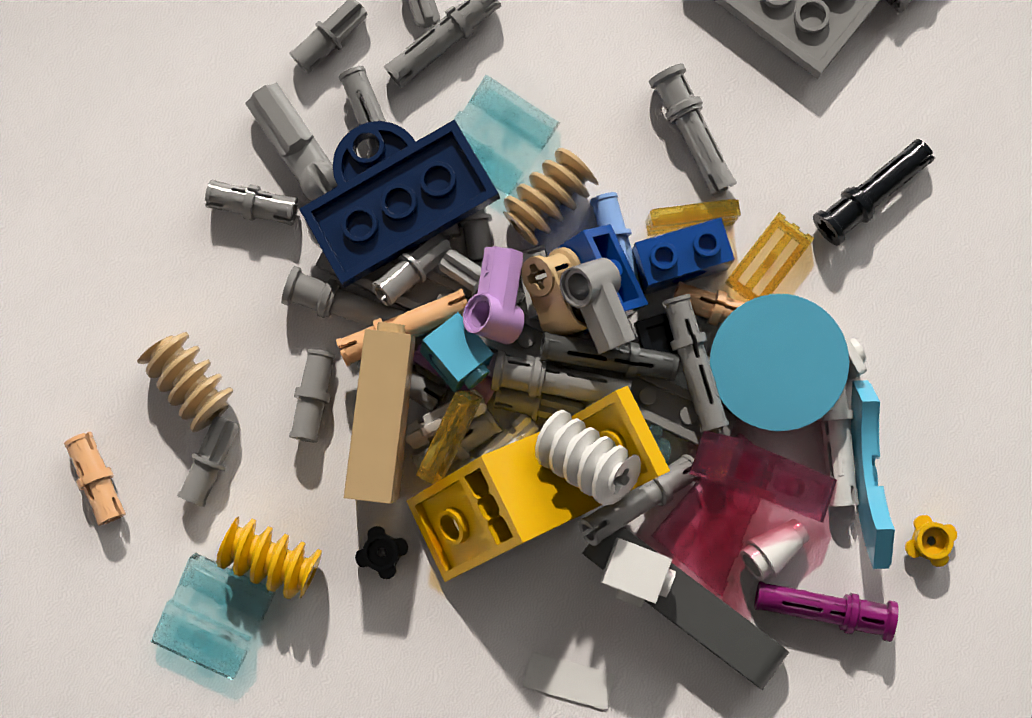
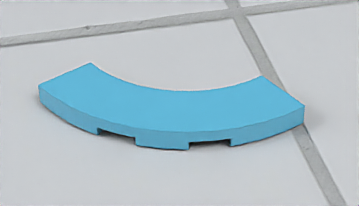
[851,380,895,569]

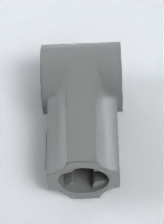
[560,258,636,354]

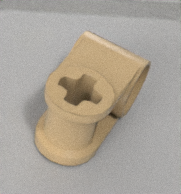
[521,247,587,336]

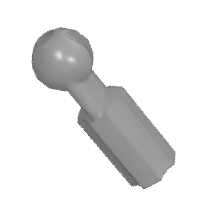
[245,83,338,201]

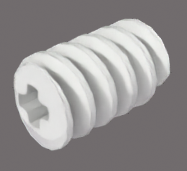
[535,410,641,506]

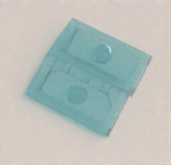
[454,75,560,196]
[151,552,276,680]

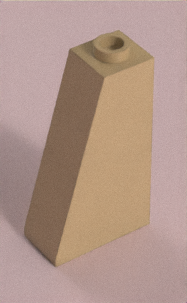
[344,322,415,504]

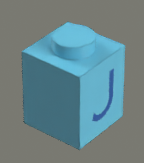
[420,312,494,393]

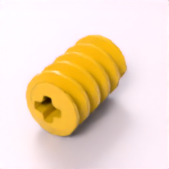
[216,516,322,599]

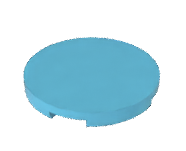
[710,294,850,431]

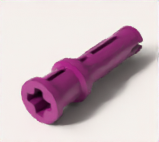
[754,581,899,642]

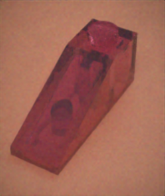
[689,431,837,523]

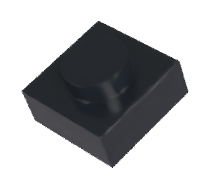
[634,313,678,354]

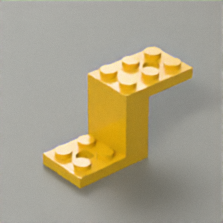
[406,386,670,582]

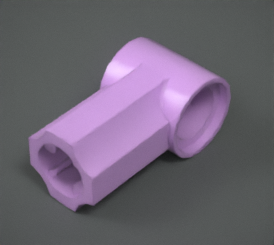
[463,246,524,345]

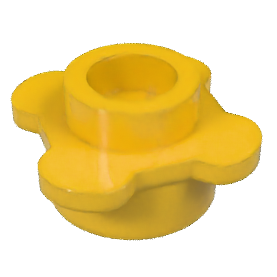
[905,515,957,567]

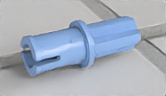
[590,192,638,276]

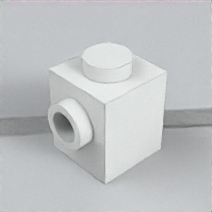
[600,538,676,608]

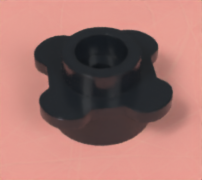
[355,526,409,579]

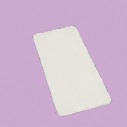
[523,652,615,710]

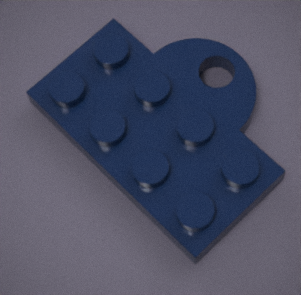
[299,119,500,288]

